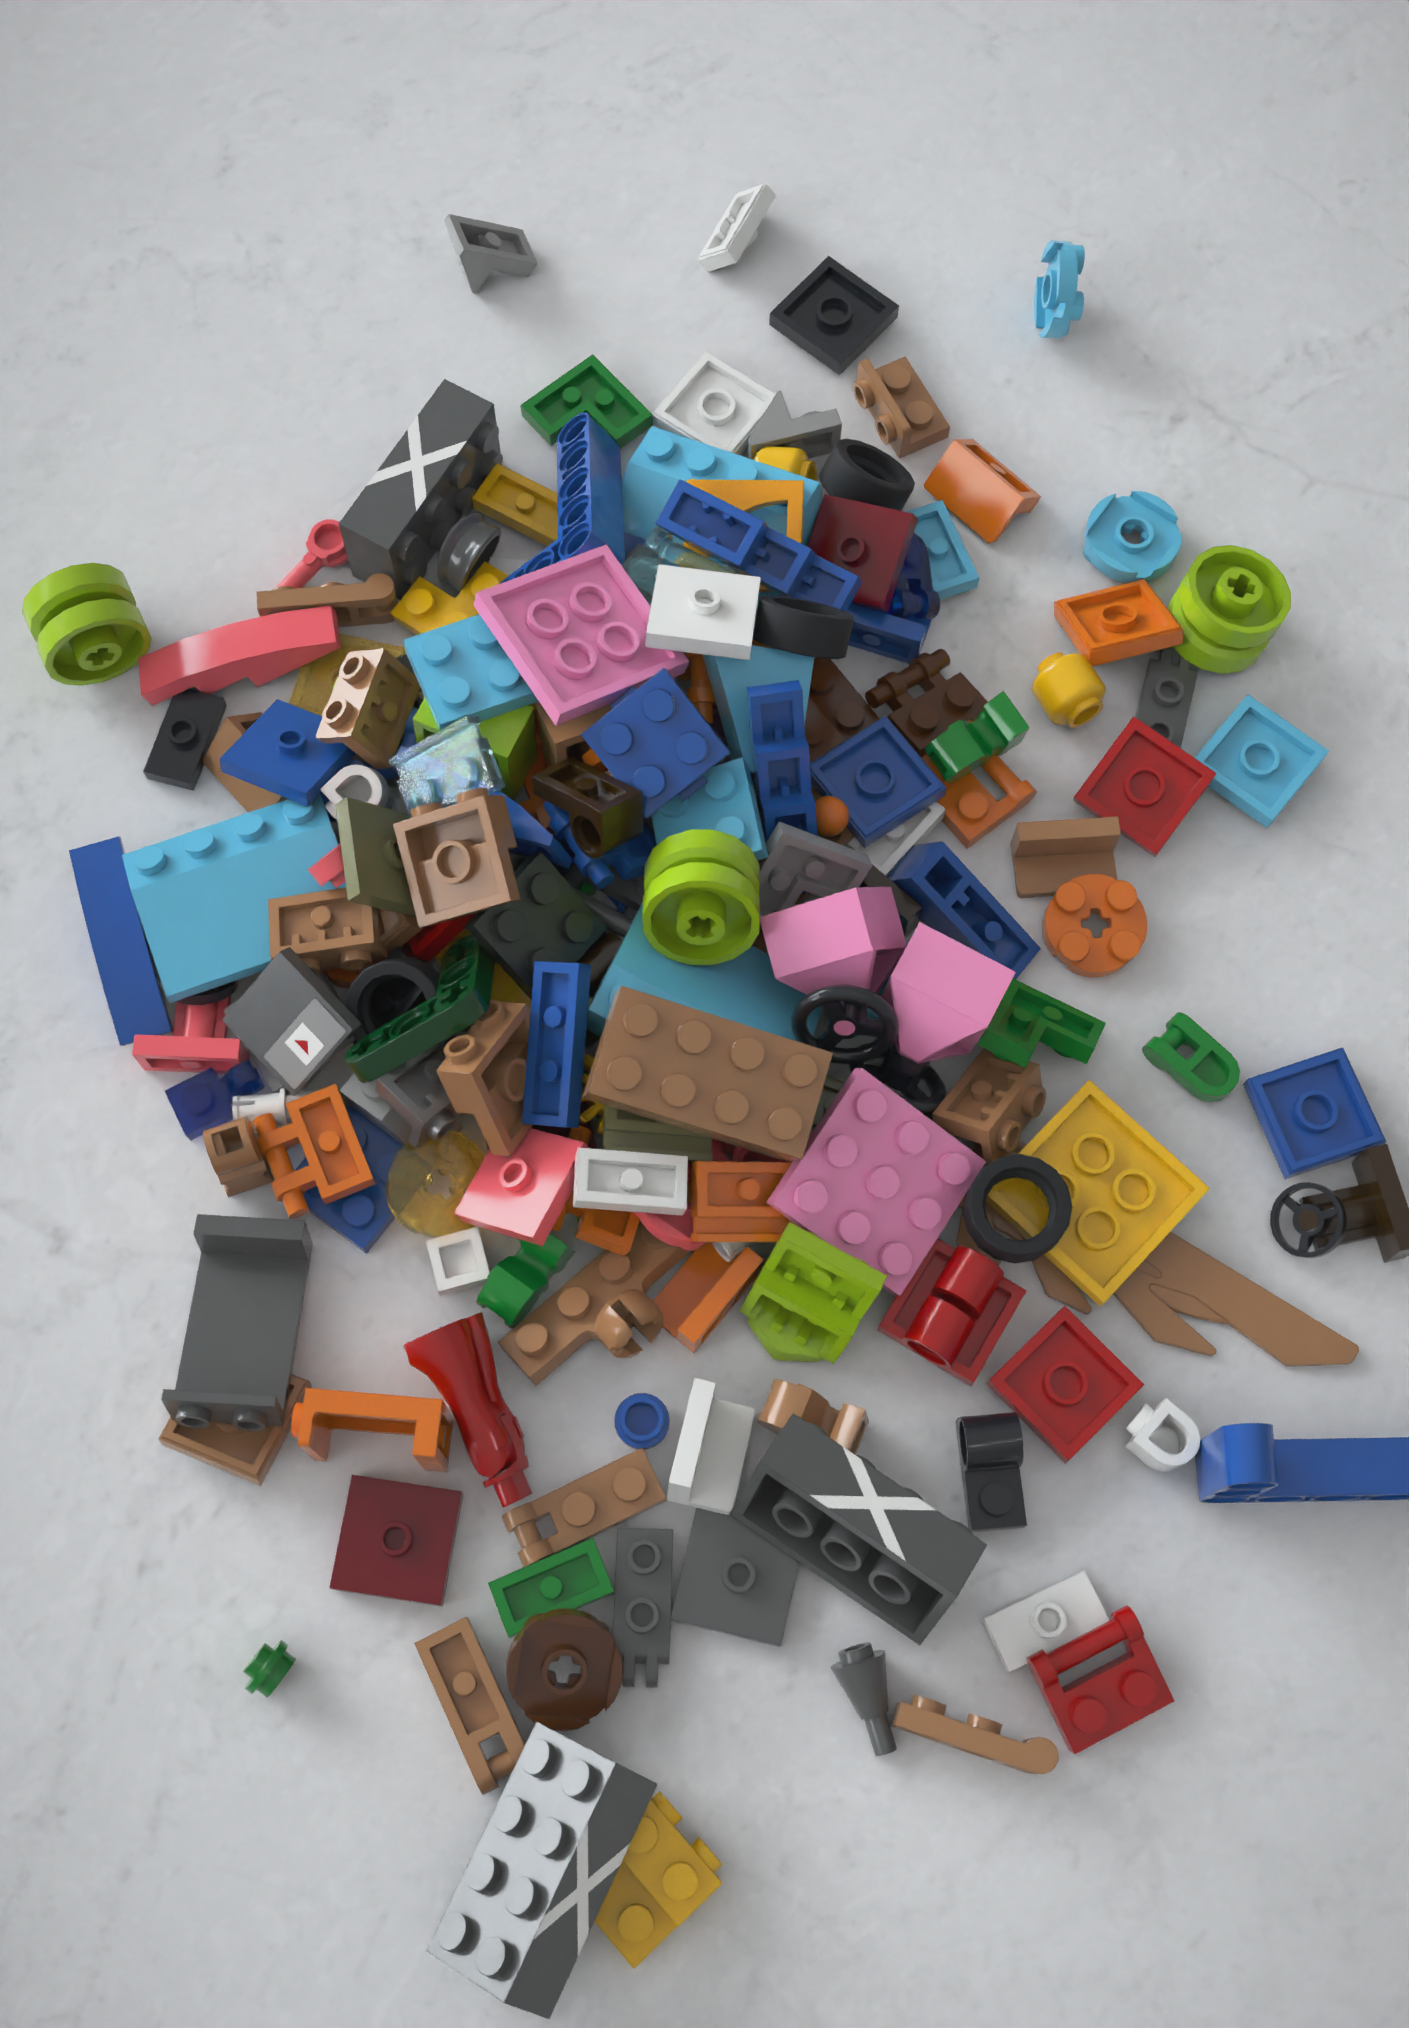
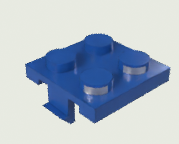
[581,668,731,819]

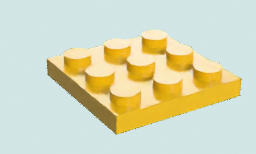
[986,1080,1210,1307]

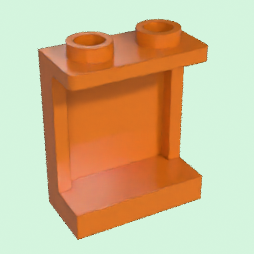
[291,1388,454,1472]

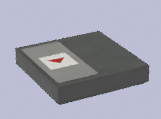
[222,947,362,1096]

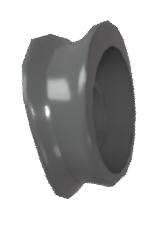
[437,513,501,592]

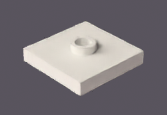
[652,351,776,455]
[645,564,761,660]

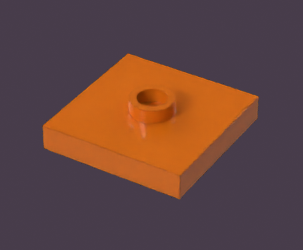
[1054,579,1183,667]

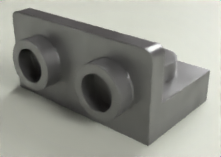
[375,1030,466,1149]

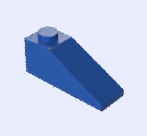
[887,841,1041,980]

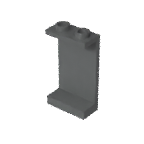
[161,1214,313,1431]

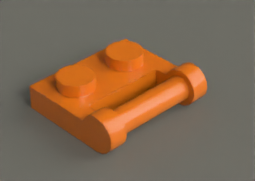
[921,720,1037,849]

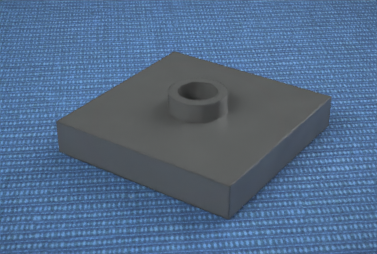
[671,1508,799,1647]

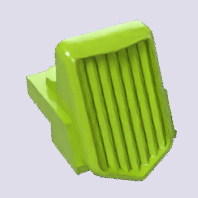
[739,1222,887,1364]

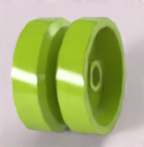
[1166,545,1291,674]
[22,563,152,686]
[642,830,760,965]

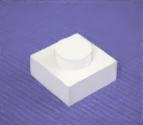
[425,1226,490,1296]

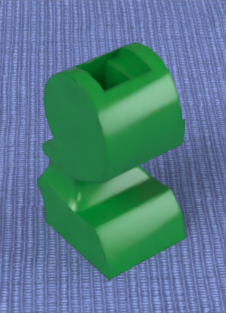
[924,690,1030,784]
[476,1233,576,1329]

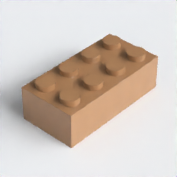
[582,985,833,1162]

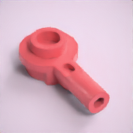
[277,519,348,588]

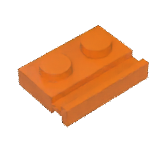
[691,1161,799,1242]

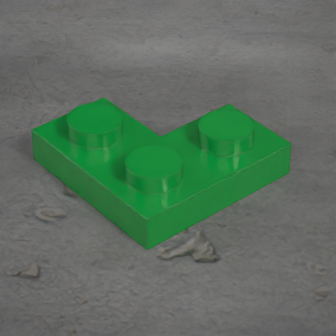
[520,354,653,449]
[977,979,1106,1068]

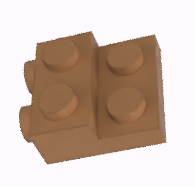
[393,788,521,928]
[436,1000,533,1157]

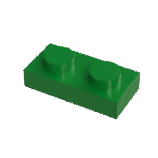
[488,1538,615,1638]

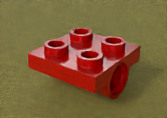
[877,1238,1027,1386]

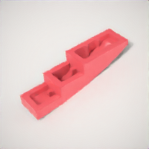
[138,605,341,706]

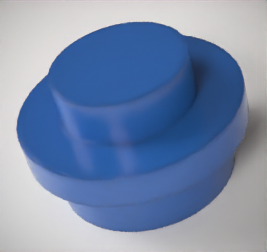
[614,1393,670,1450]

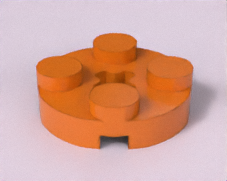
[1042,874,1147,977]

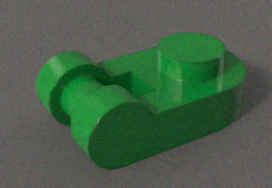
[1142,1012,1240,1102]

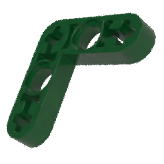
[344,934,495,1083]

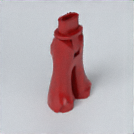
[403,1312,532,1508]

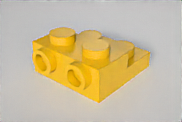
[594,1791,723,1969]

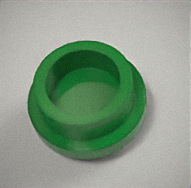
[243,1640,296,1697]

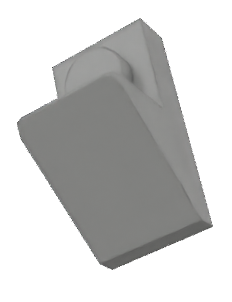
[444,214,538,294]
[748,390,842,460]

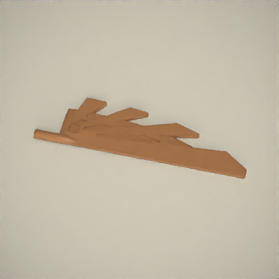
[956,1140,1359,1367]

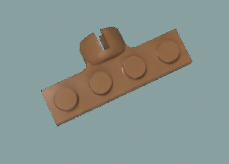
[498,1220,690,1386]

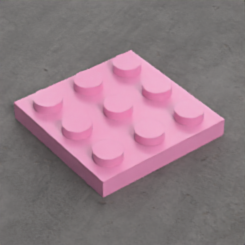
[473,544,689,726]
[766,1068,986,1296]

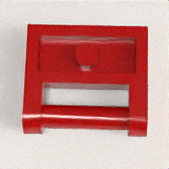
[1026,1605,1174,1754]

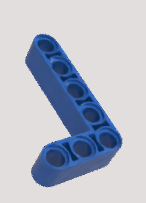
[499,412,625,584]
[1195,1423,1409,1503]

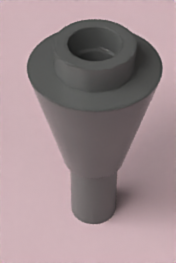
[831,1642,897,1756]

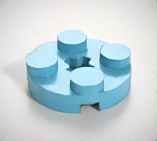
[1034,240,1085,339]
[1083,491,1182,584]

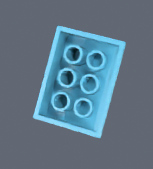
[622,426,823,619]
[122,794,346,1003]
[586,902,823,1041]

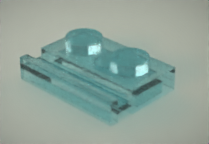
[388,716,505,818]

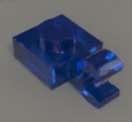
[165,1060,265,1141]

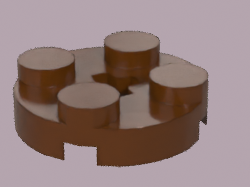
[506,1608,623,1731]

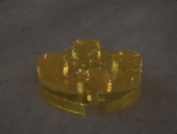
[385,1131,485,1238]

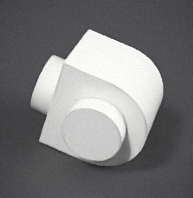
[320,765,389,820]
[1125,1398,1200,1472]

